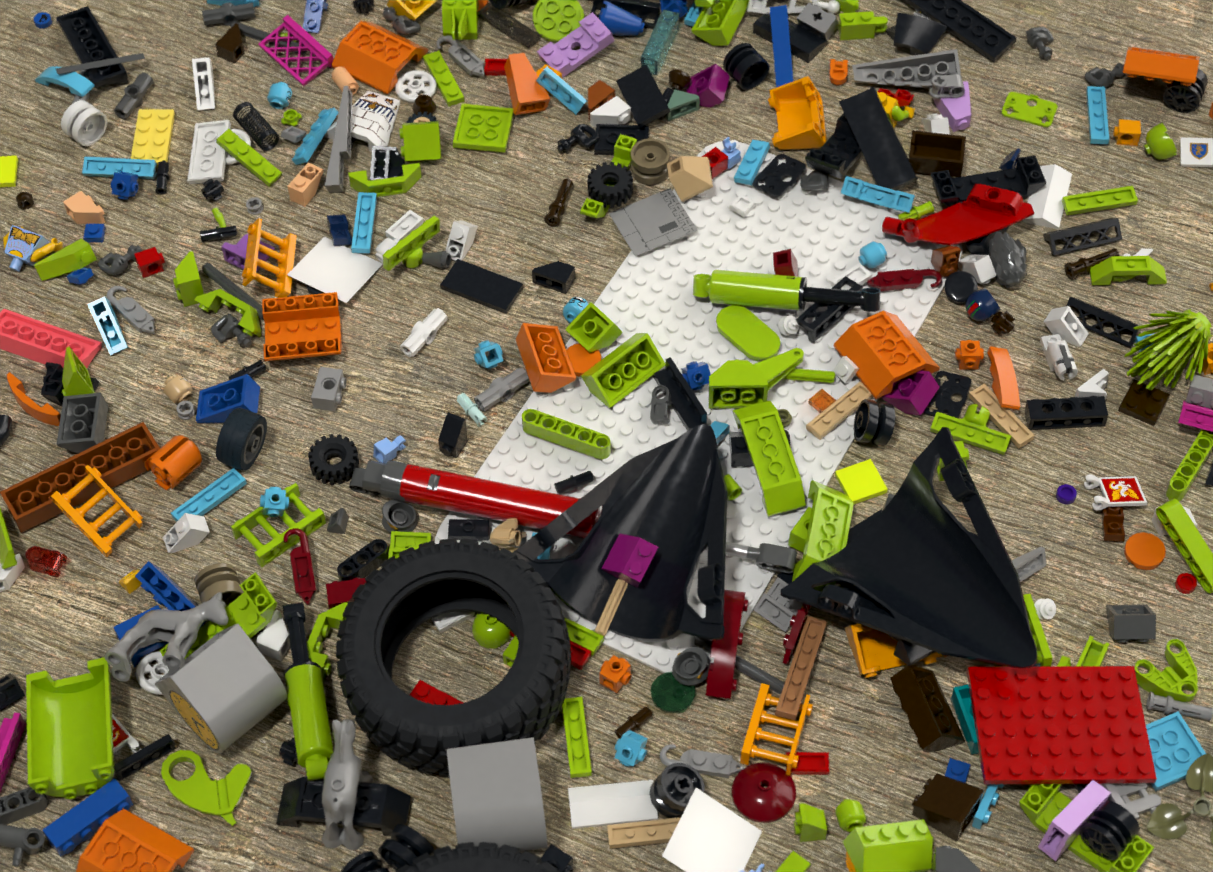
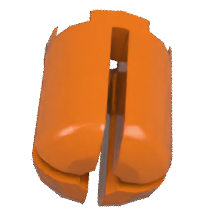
[144,435,202,490]

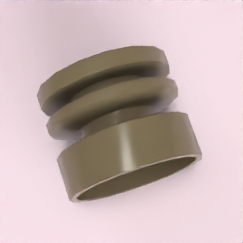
[194,563,243,607]

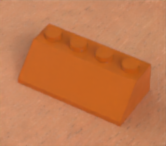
[516,323,576,393]

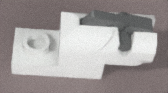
[1040,334,1078,381]

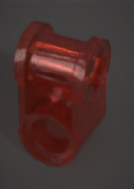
[25,546,68,577]

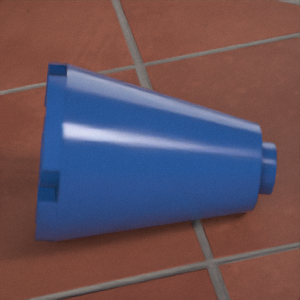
[599,0,644,36]

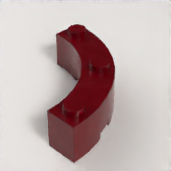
[705,590,749,699]

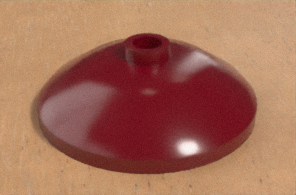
[732,763,796,823]

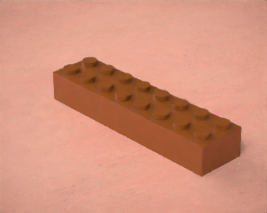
[0,422,160,533]

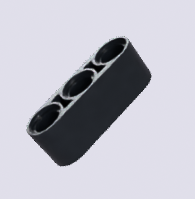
[337,539,389,581]

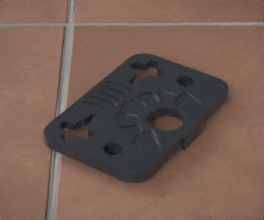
[752,154,806,197]
[924,371,972,418]

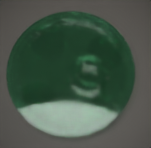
[651,672,695,713]

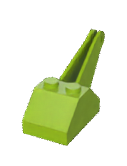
[442,0,479,40]
[708,348,804,409]

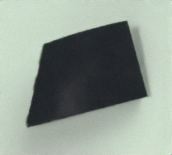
[893,13,947,55]
[41,362,100,407]

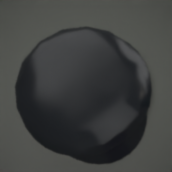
[945,271,978,305]

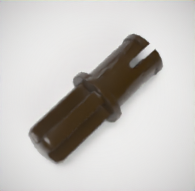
[614,707,653,738]

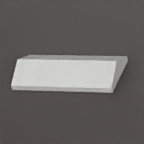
[1023,164,1072,230]
[568,780,658,829]

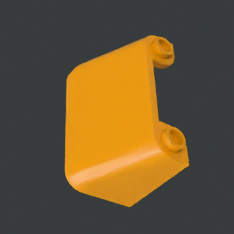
[768,76,827,150]
[845,623,942,678]

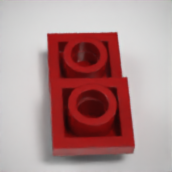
[878,88,914,106]

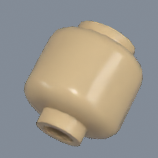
[164,376,192,404]

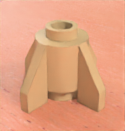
[490,518,527,553]

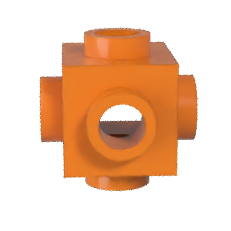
[955,340,984,370]
[599,655,632,693]

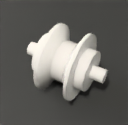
[778,315,799,336]
[1034,599,1056,619]

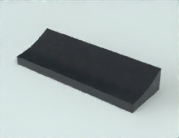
[56,6,129,88]
[839,87,918,191]

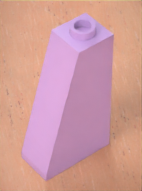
[1038,780,1111,861]

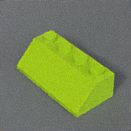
[691,0,749,46]
[581,333,665,408]
[843,819,933,872]

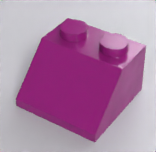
[687,63,730,108]
[882,371,940,416]
[601,533,658,588]

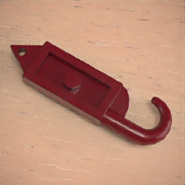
[867,269,942,291]
[284,528,316,606]
[782,603,810,664]

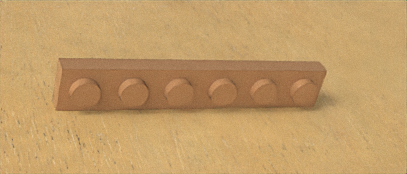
[775,616,827,721]

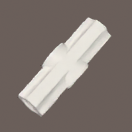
[400,308,447,357]

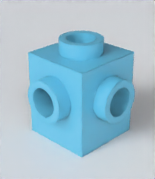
[474,340,504,369]
[260,487,289,517]
[614,730,648,766]

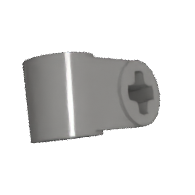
[929,74,965,99]

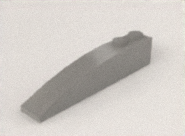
[852,49,961,88]

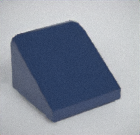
[999,148,1021,170]

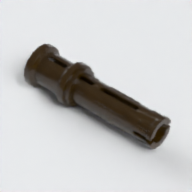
[544,179,573,227]
[1064,248,1119,279]

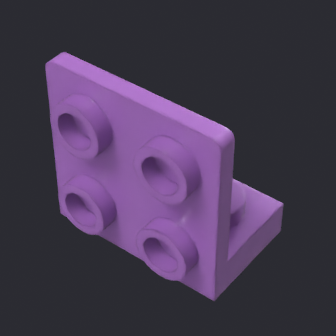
[221,234,275,273]

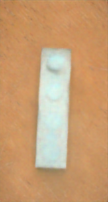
[641,10,679,75]

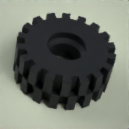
[587,162,633,208]
[308,434,359,485]

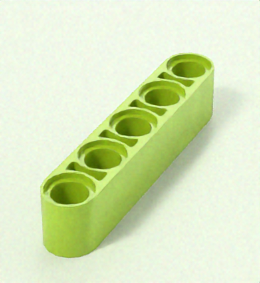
[522,409,611,459]
[1166,429,1213,501]
[1156,498,1213,593]

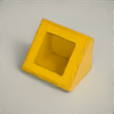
[119,570,142,594]

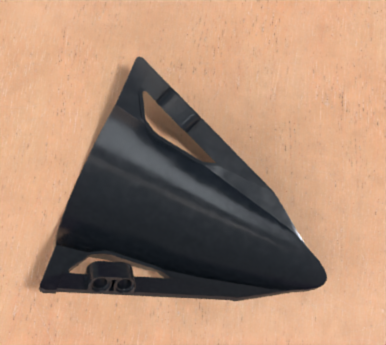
[513,424,728,642]
[780,427,1037,669]

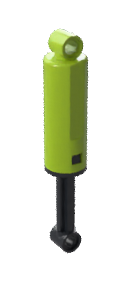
[693,270,881,312]
[282,602,333,781]

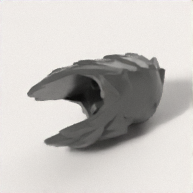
[989,231,1027,288]

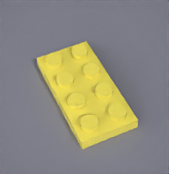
[131,109,175,167]

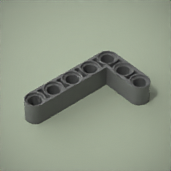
[0,787,48,825]

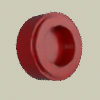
[1175,573,1197,594]

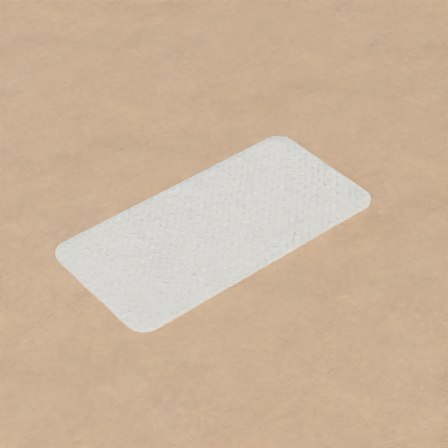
[435,140,963,677]

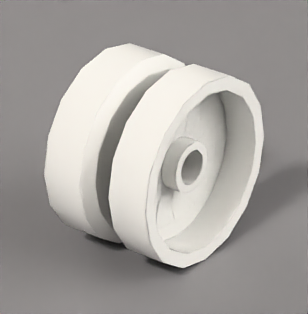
[61,100,107,146]

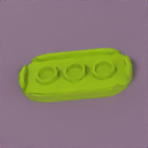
[716,305,780,361]

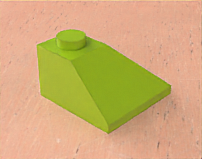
[62,346,95,396]

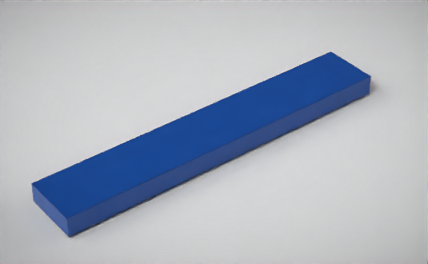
[770,5,794,88]

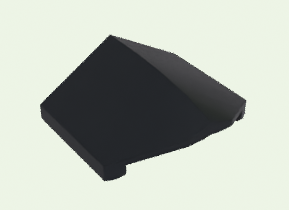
[370,146,405,181]

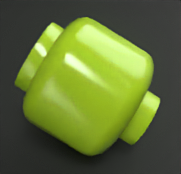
[835,799,866,833]

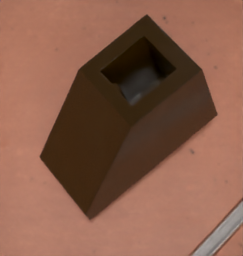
[215,23,244,64]

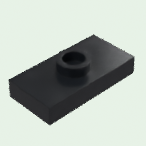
[448,519,489,540]

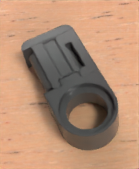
[650,385,671,424]

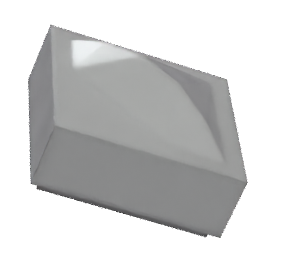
[281,126,306,143]

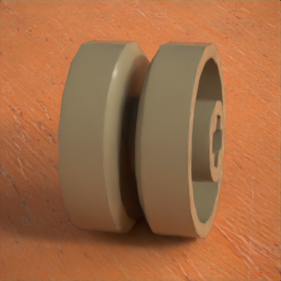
[631,138,670,185]

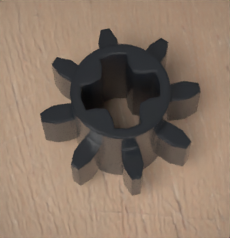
[353,0,374,14]
[201,179,224,202]
[279,738,298,766]

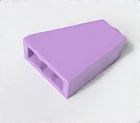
[934,81,971,132]

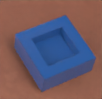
[83,224,105,242]
[66,267,94,285]
[945,758,971,783]

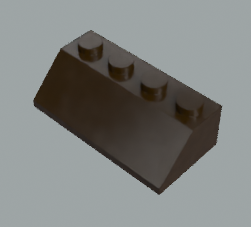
[890,665,965,752]

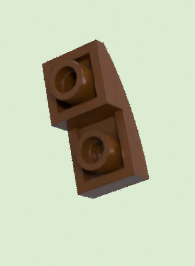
[1102,506,1125,542]

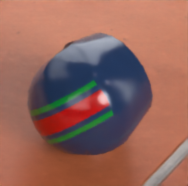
[966,288,1001,321]

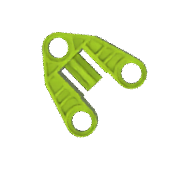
[1134,639,1198,702]

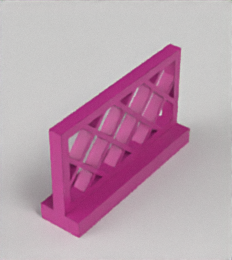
[258,15,334,87]
[1178,400,1213,432]

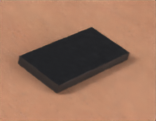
[616,64,671,128]
[440,259,523,314]

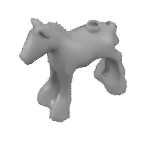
[105,592,229,682]
[322,719,373,850]

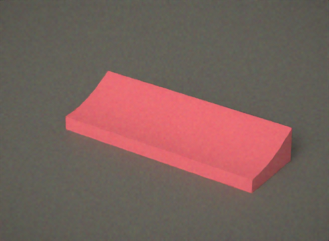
[0,309,102,368]

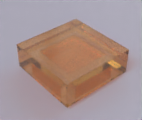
[808,389,836,413]

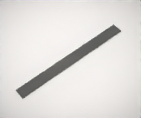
[56,53,145,74]

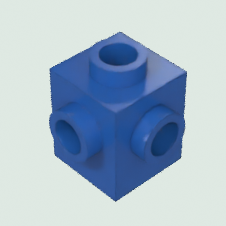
[660,0,688,21]
[111,171,139,199]
[681,361,711,390]

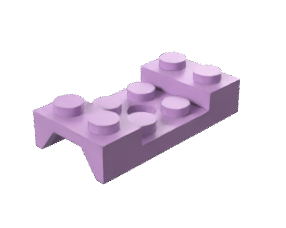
[537,12,614,78]

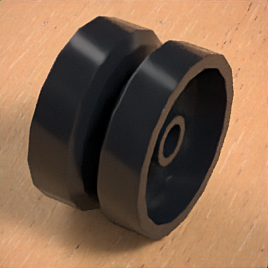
[853,399,895,446]
[649,763,705,818]
[378,824,434,871]

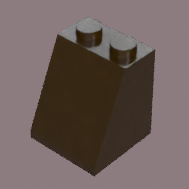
[912,773,984,842]

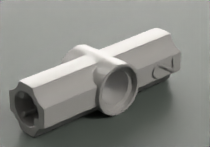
[474,367,530,412]

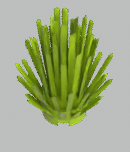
[1124,309,1212,390]

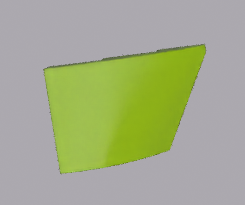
[388,531,432,559]

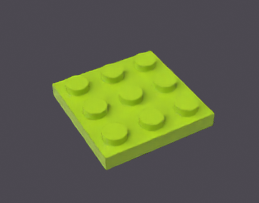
[453,104,514,153]

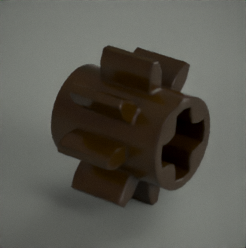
[991,311,1015,335]

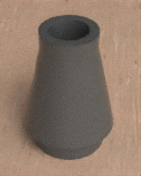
[422,251,451,269]

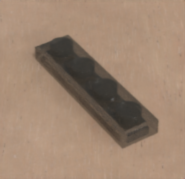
[478,3,540,49]

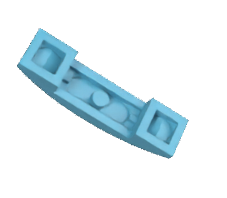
[35,66,94,97]
[841,176,915,213]

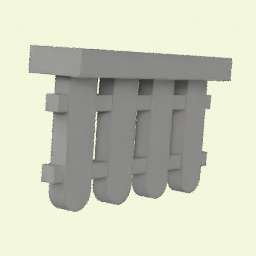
[1098,783,1161,820]

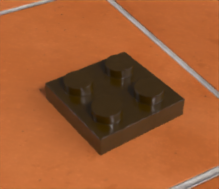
[1118,379,1170,426]

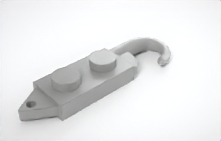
[436,35,485,77]
[107,286,155,334]
[660,744,744,778]

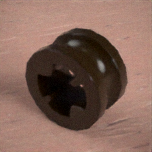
[16,192,34,209]

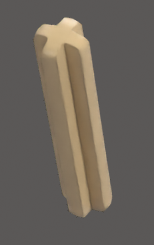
[595,579,628,636]

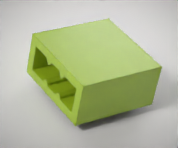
[399,121,441,161]

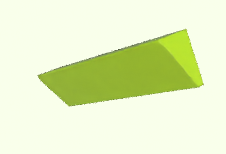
[0,508,17,569]

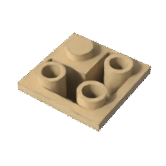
[667,156,713,202]

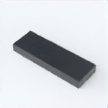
[114,734,176,781]

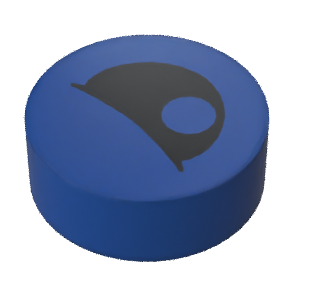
[34,12,52,29]

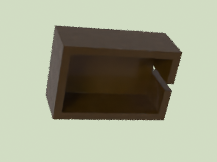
[909,130,966,177]

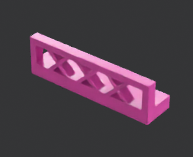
[0,712,26,792]

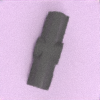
[202,3,255,26]
[114,72,153,120]

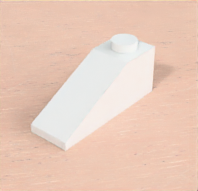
[192,57,215,111]

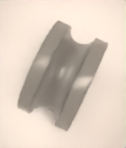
[246,197,263,215]
[176,401,195,420]

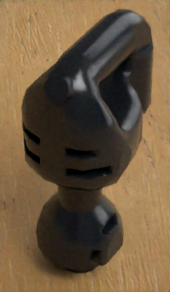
[556,124,599,153]

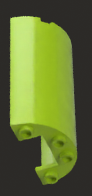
[26,657,114,800]

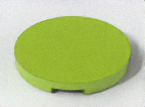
[533,0,584,43]

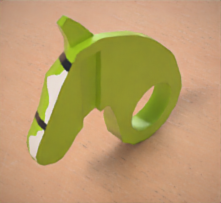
[161,750,252,826]

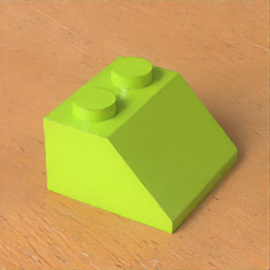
[173,251,204,307]
[565,302,623,352]

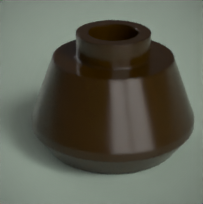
[669,69,691,91]
[412,95,436,115]

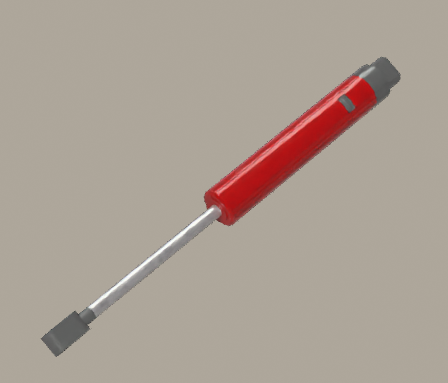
[349,460,797,573]

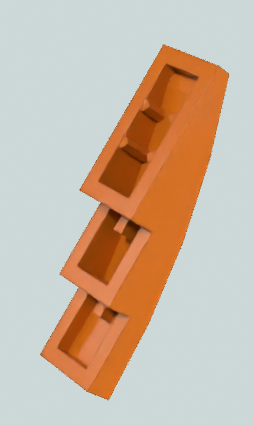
[987,346,1020,410]

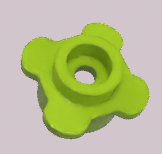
[281,109,301,127]

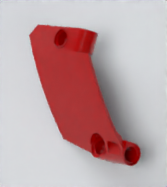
[882,184,1034,245]

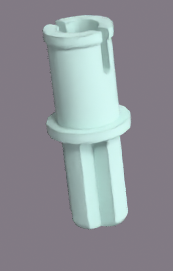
[457,393,487,427]

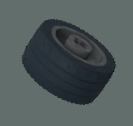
[216,408,267,470]

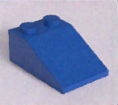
[196,374,260,423]

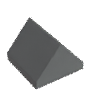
[327,508,349,534]

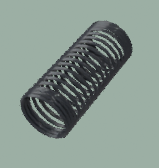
[233,102,279,151]

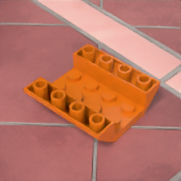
[332,21,428,94]
[1123,47,1200,86]
[262,292,342,361]
[833,310,940,399]
[76,809,195,872]

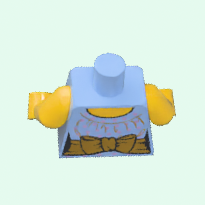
[3,225,63,272]

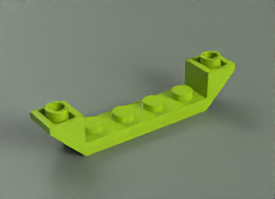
[580,134,637,218]

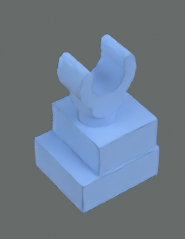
[722,137,741,169]
[373,435,406,463]

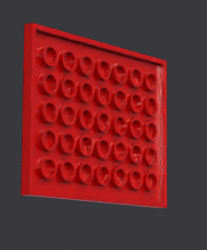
[967,666,1157,784]

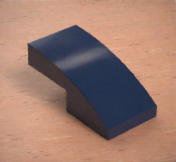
[327,214,352,246]

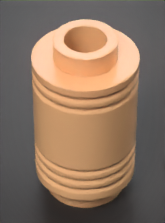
[332,67,359,96]

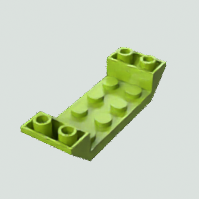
[732,401,806,517]
[792,480,854,592]
[160,572,277,659]
[1018,784,1154,872]

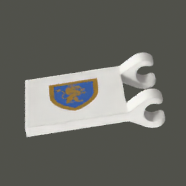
[1180,137,1213,167]

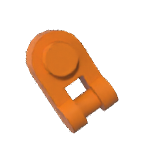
[829,59,848,85]

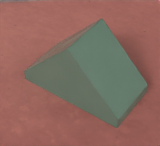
[666,89,700,121]

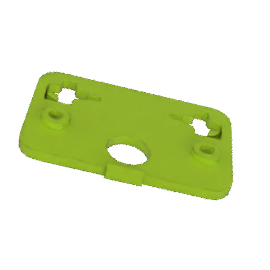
[1002,92,1058,128]

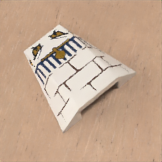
[324,91,400,152]

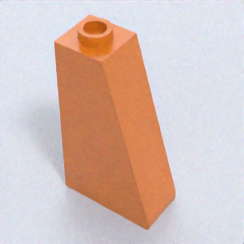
[504,53,550,115]

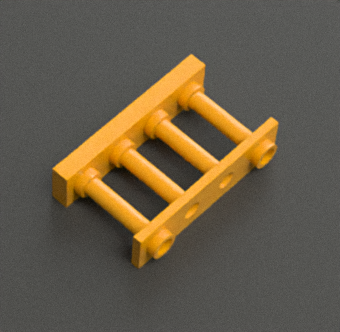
[242,218,297,298]
[51,465,143,558]
[740,683,813,776]

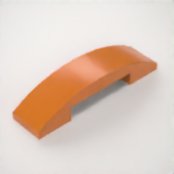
[7,372,61,426]

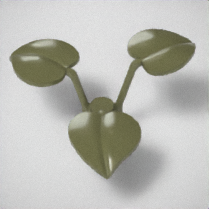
[1147,753,1213,845]

